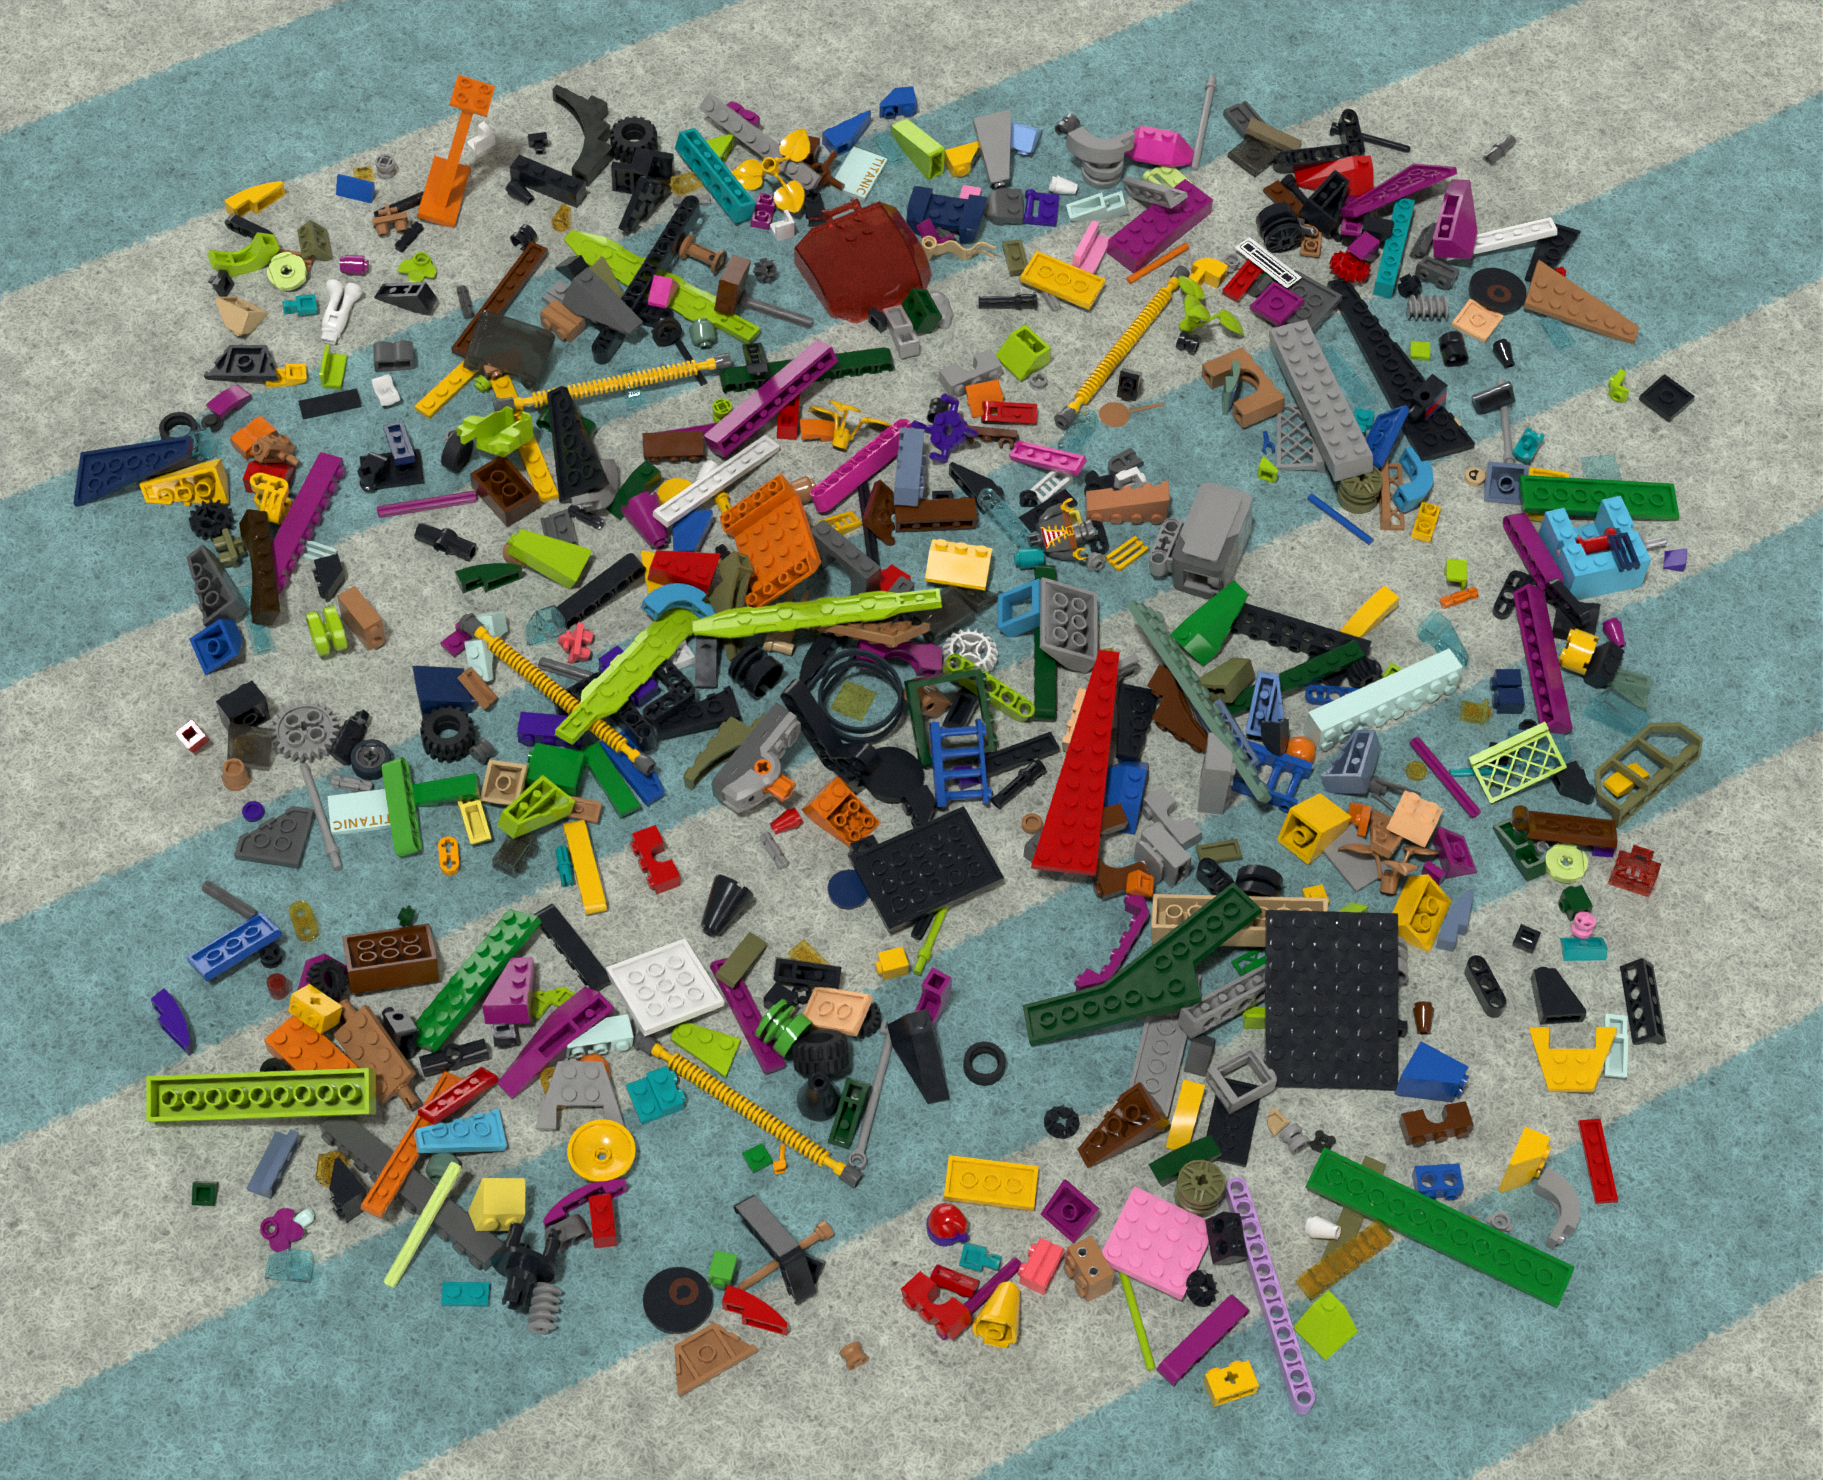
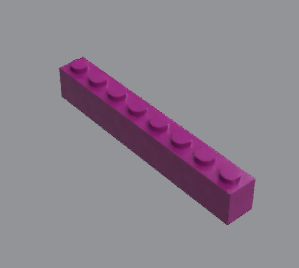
[703,340,838,458]
[271,452,346,594]
[1513,584,1573,737]

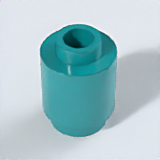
[1014,547,1044,569]

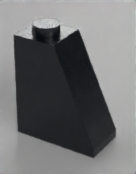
[1530,967,1587,1025]

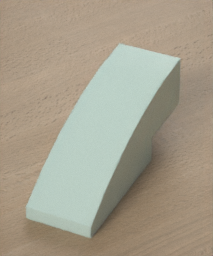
[1066,191,1129,222]
[1602,1014,1629,1078]

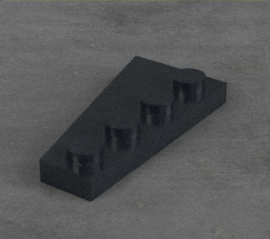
[1525,223,1581,282]
[1115,683,1158,762]

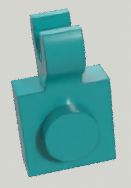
[282,294,317,316]
[1354,408,1375,436]
[959,1242,1002,1272]

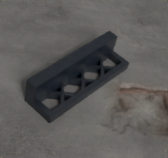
[1620,958,1667,1045]

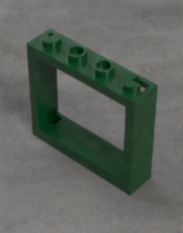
[904,666,997,766]

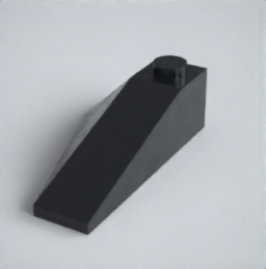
[887,1009,950,1104]

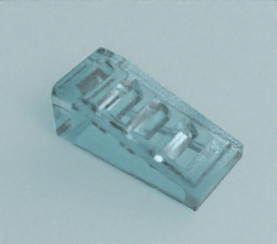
[617,365,647,408]

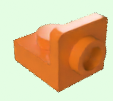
[1348,802,1371,836]

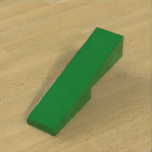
[581,742,640,819]
[412,773,480,807]

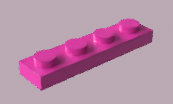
[1009,440,1087,476]

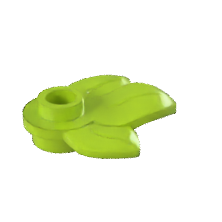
[397,252,436,283]

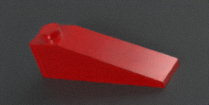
[1294,156,1374,197]

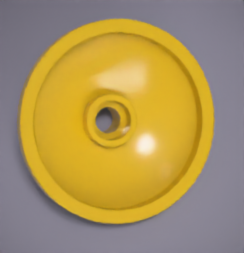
[567,1119,636,1183]

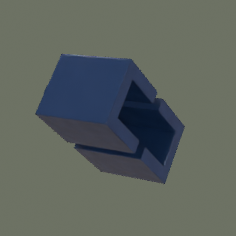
[1490,669,1525,714]

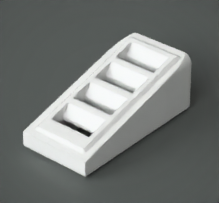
[1030,470,1073,503]

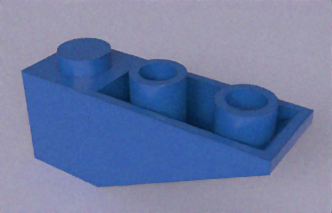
[822,110,871,156]

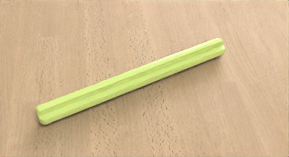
[384,1162,462,1288]

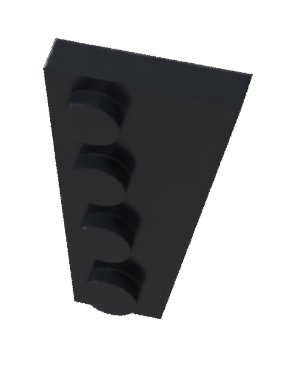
[655,685,741,740]

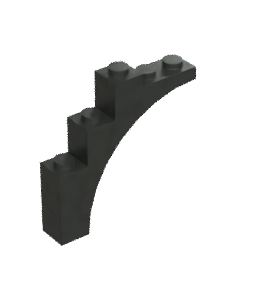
[552,84,613,187]

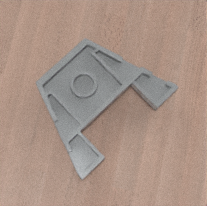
[535,1061,624,1130]

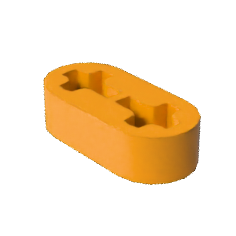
[438,836,460,876]

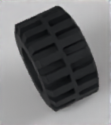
[610,116,658,164]
[420,705,475,763]
[792,1030,850,1075]

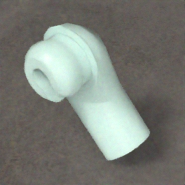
[292,1208,315,1228]

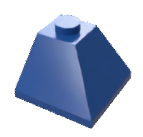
[189,618,243,675]

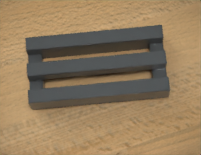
[1409,222,1436,259]

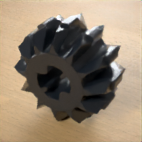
[1346,656,1383,689]

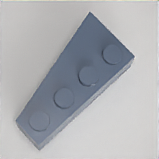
[894,428,927,506]

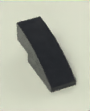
[942,677,987,728]

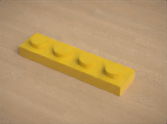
[414,357,482,419]

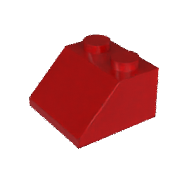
[243,460,296,494]

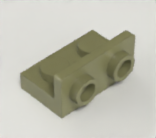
[297,220,332,261]

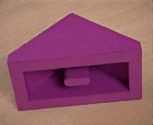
[1347,231,1380,262]

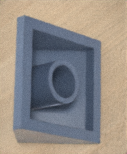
[1484,461,1529,505]

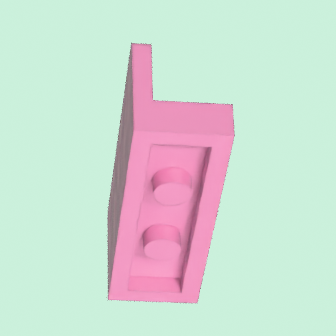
[1072,220,1109,274]

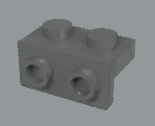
[1415,255,1460,290]

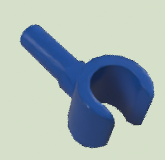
[1262,431,1275,454]

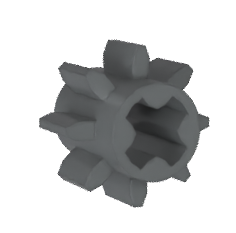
[753,258,777,283]

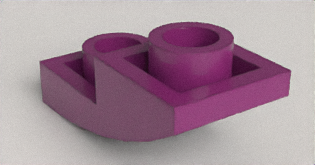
[750,193,776,230]
[206,384,252,419]

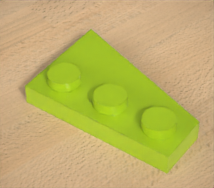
[670,1021,741,1079]

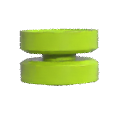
[305,605,348,657]

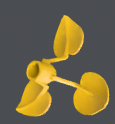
[731,128,810,213]
[808,400,891,450]

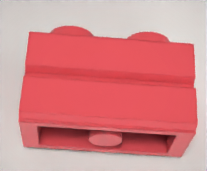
[1017,1238,1065,1295]

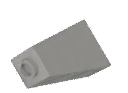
[973,109,1011,189]

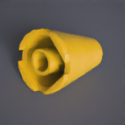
[972,1281,1020,1348]

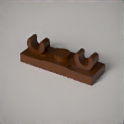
[960,425,1017,449]

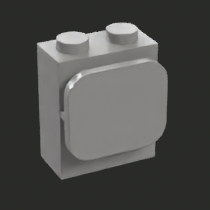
[1134,822,1191,889]

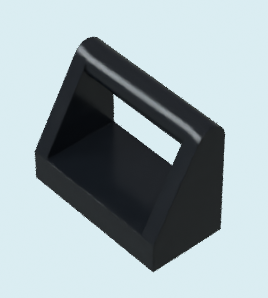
[1471,381,1516,415]

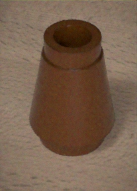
[1412,1001,1434,1035]

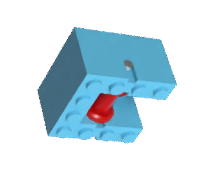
[1538,496,1667,600]

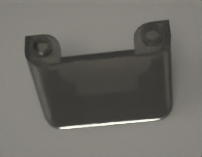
[463,311,555,391]

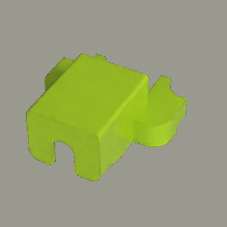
[456,406,534,457]

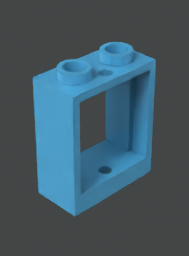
[997,579,1040,637]

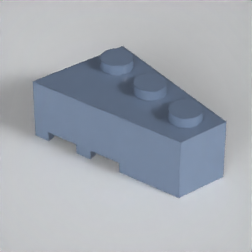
[1321,730,1381,794]

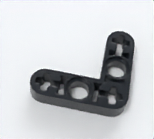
[1492,570,1557,620]
[643,659,696,726]

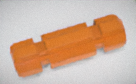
[1439,587,1479,609]

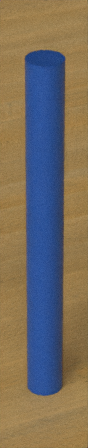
[1307,493,1374,545]

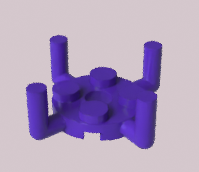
[911,393,978,464]

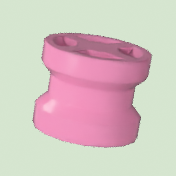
[1571,912,1596,939]

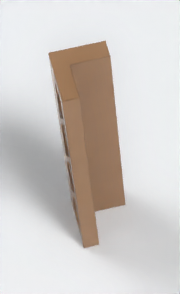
[1378,456,1405,531]

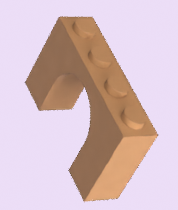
[1201,347,1285,428]

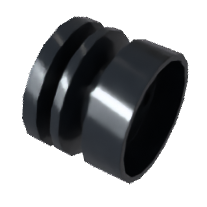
[1256,202,1304,253]
[728,643,784,699]

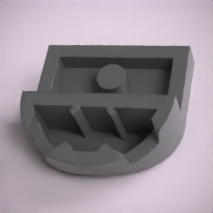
[983,188,1023,226]

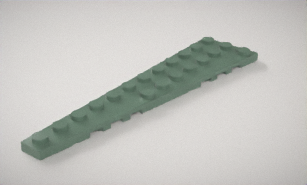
[1126,600,1272,804]

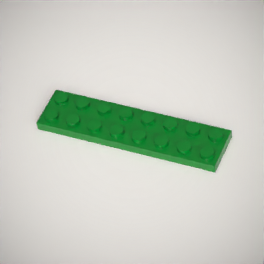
[1518,475,1680,521]
[414,909,542,1052]

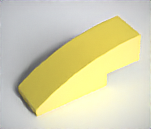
[457,799,492,845]

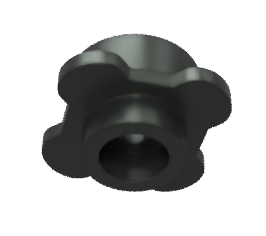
[1310,1130,1336,1153]

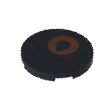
[1468,268,1527,313]
[643,1267,712,1334]

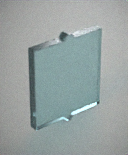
[1580,454,1622,481]

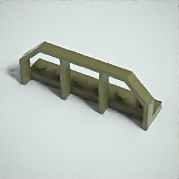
[1594,722,1703,829]

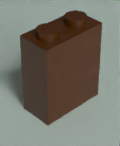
[714,255,751,316]

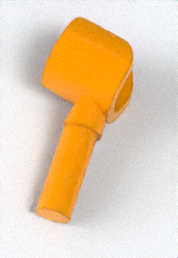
[773,1144,786,1175]

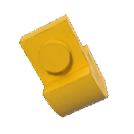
[1189,258,1228,289]

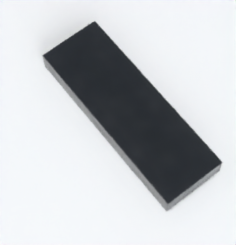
[298,388,361,420]

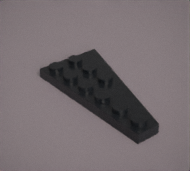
[547,386,610,504]

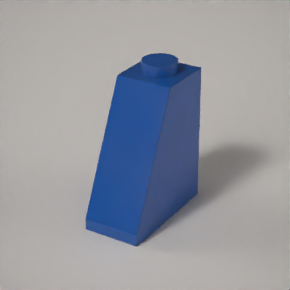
[673,510,713,552]

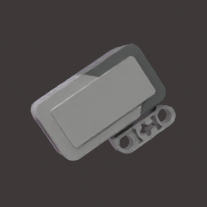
[1149,482,1252,600]

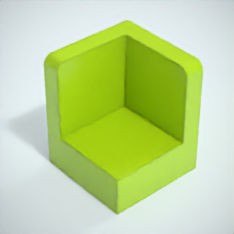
[1444,559,1467,590]

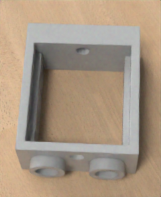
[1205,1046,1277,1114]

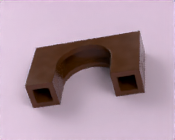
[1088,803,1150,902]

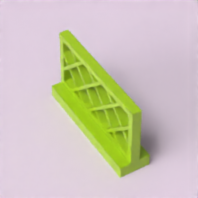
[1467,722,1567,804]

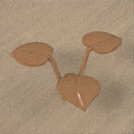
[1338,843,1439,894]

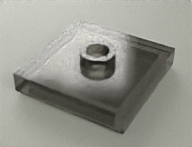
[1227,135,1279,177]
[227,723,272,771]

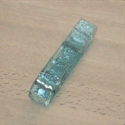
[1058,410,1098,453]

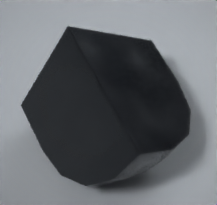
[1261,719,1289,756]

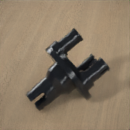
[491,1223,561,1310]

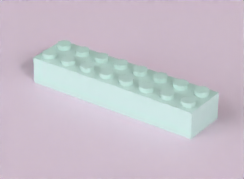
[1303,649,1463,752]

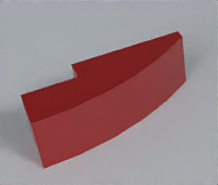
[777,394,800,440]
[722,1285,788,1336]

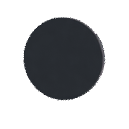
[860,747,924,802]

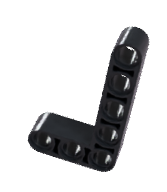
[1273,109,1365,174]
[554,672,656,751]
[780,679,878,771]
[733,1194,817,1305]

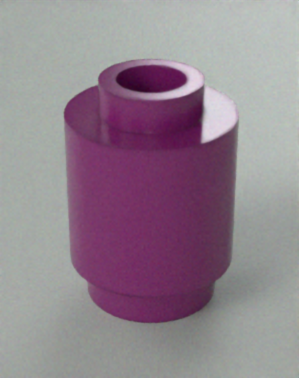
[340,255,369,275]

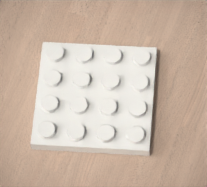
[606,938,724,1036]

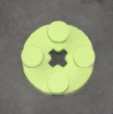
[267,252,307,291]
[1544,843,1588,883]

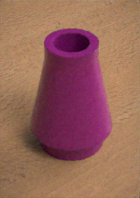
[1602,618,1626,648]

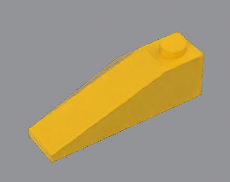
[139,458,229,506]

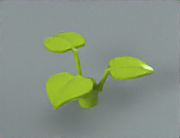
[1178,276,1244,336]

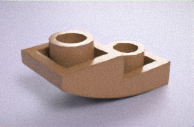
[1300,224,1322,258]

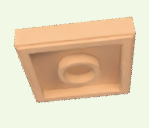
[1451,299,1504,343]

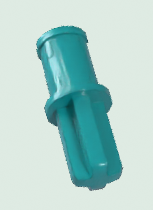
[555,845,575,888]

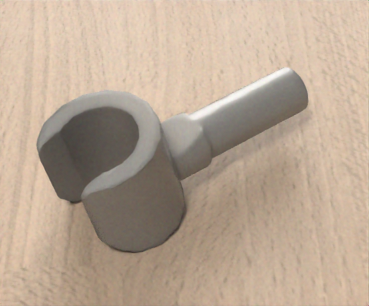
[1530,838,1549,856]

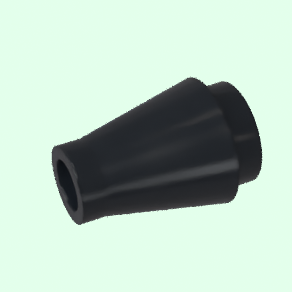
[505,178,534,205]
[1492,339,1515,369]

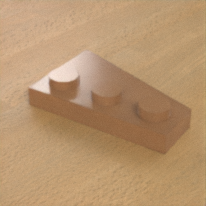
[1370,808,1404,858]

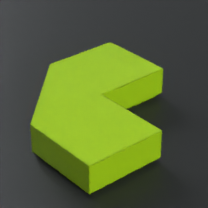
[531,986,576,1021]

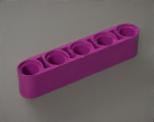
[1503,512,1564,591]
[1156,1294,1250,1387]

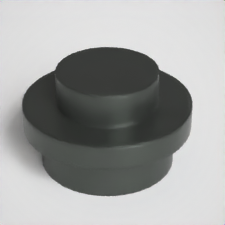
[201,414,222,432]

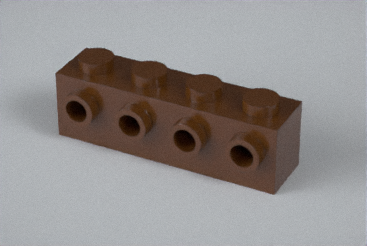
[894,497,977,532]

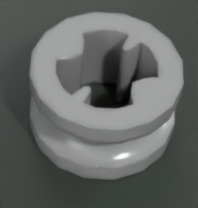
[1029,372,1047,391]

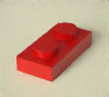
[930,1264,980,1298]

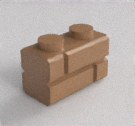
[540,299,586,343]

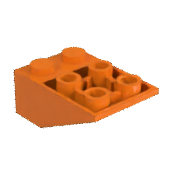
[801,777,881,848]

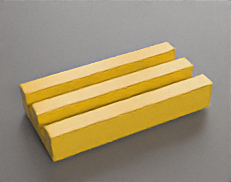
[1105,535,1149,572]

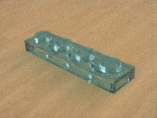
[236,583,275,656]

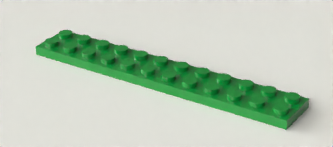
[1305,1147,1575,1308]

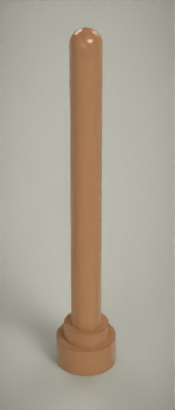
[738,1220,834,1291]

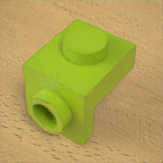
[1607,369,1630,403]

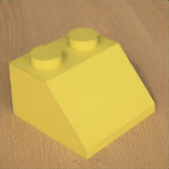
[468,1178,525,1231]

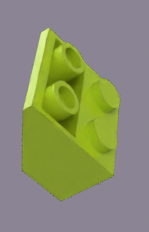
[996,324,1051,382]

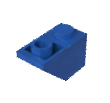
[879,86,917,118]

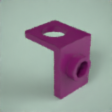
[917,218,954,244]

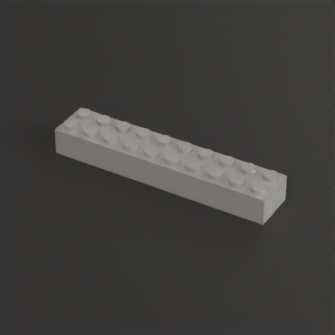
[1270,319,1373,482]

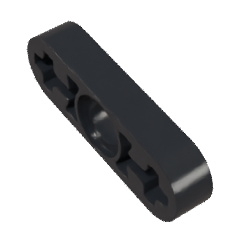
[225,214,276,240]
[1545,578,1591,628]

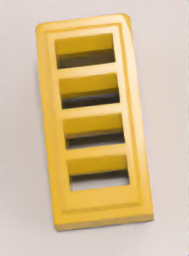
[818,510,862,535]

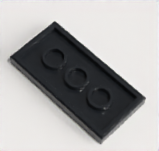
[1206,1077,1260,1168]

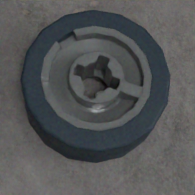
[350,739,392,781]

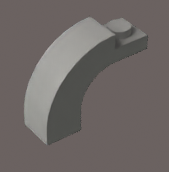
[1066,126,1135,164]
[571,459,618,512]
[1533,1167,1580,1250]

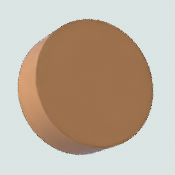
[1021,813,1043,834]

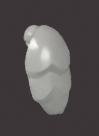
[930,291,954,329]

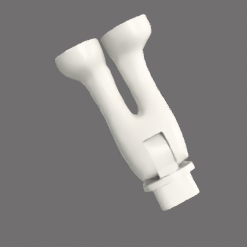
[320,279,362,345]

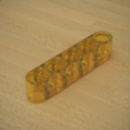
[1295,1220,1395,1300]

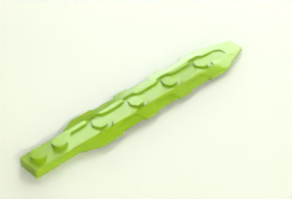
[564,230,761,344]
[693,588,942,638]
[555,592,710,745]

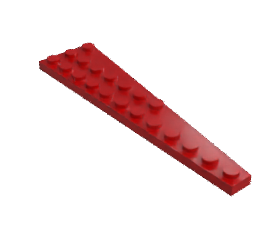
[1031,650,1120,876]

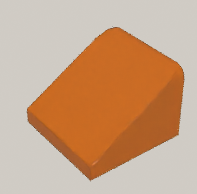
[1126,870,1154,897]

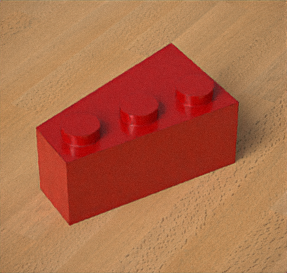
[647,550,721,599]

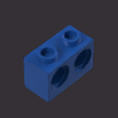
[1412,1163,1464,1200]

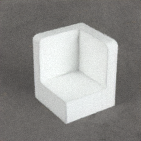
[467,122,496,154]
[770,209,794,241]

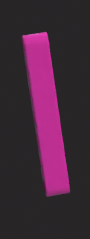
[810,419,912,512]

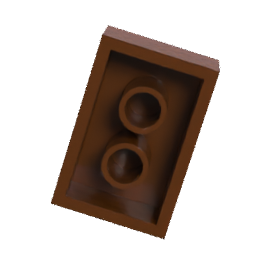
[470,456,540,527]

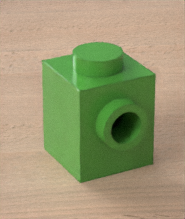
[708,1250,738,1289]

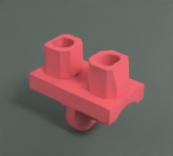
[558,622,593,664]

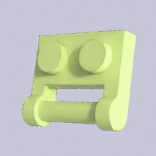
[1142,165,1191,188]

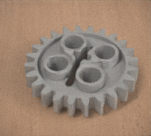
[270,700,340,763]

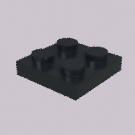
[1639,374,1695,422]

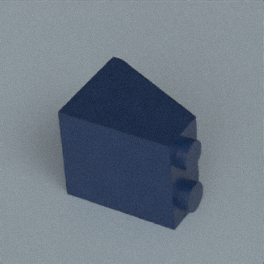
[412,665,476,720]

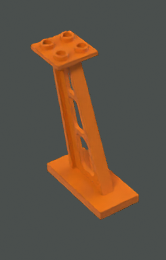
[417,74,495,228]

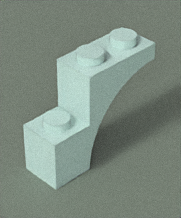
[464,611,508,681]

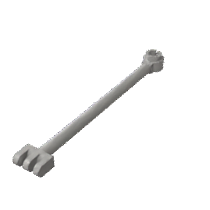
[848,1020,892,1171]

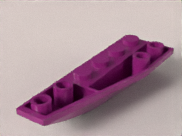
[1433,179,1478,259]
[497,987,614,1099]

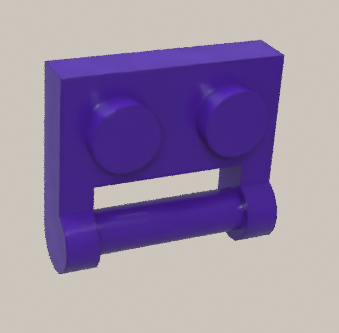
[1023,189,1059,227]

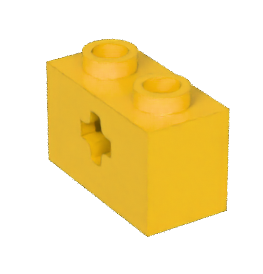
[288,984,343,1034]
[1203,1360,1259,1407]

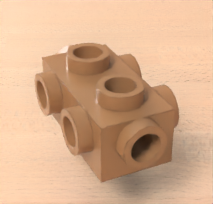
[251,434,300,467]

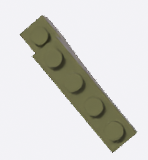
[707,551,754,662]
[683,713,766,790]

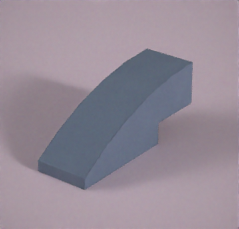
[1436,889,1474,952]

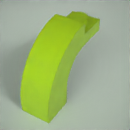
[207,232,280,277]

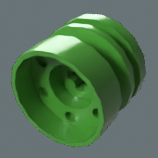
[755,999,813,1058]

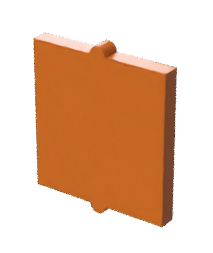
[965,379,1004,418]

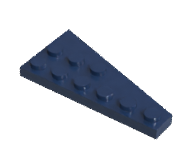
[73,436,194,507]

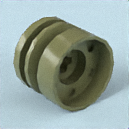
[1337,465,1383,514]
[1174,1160,1225,1218]

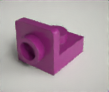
[440,622,472,658]

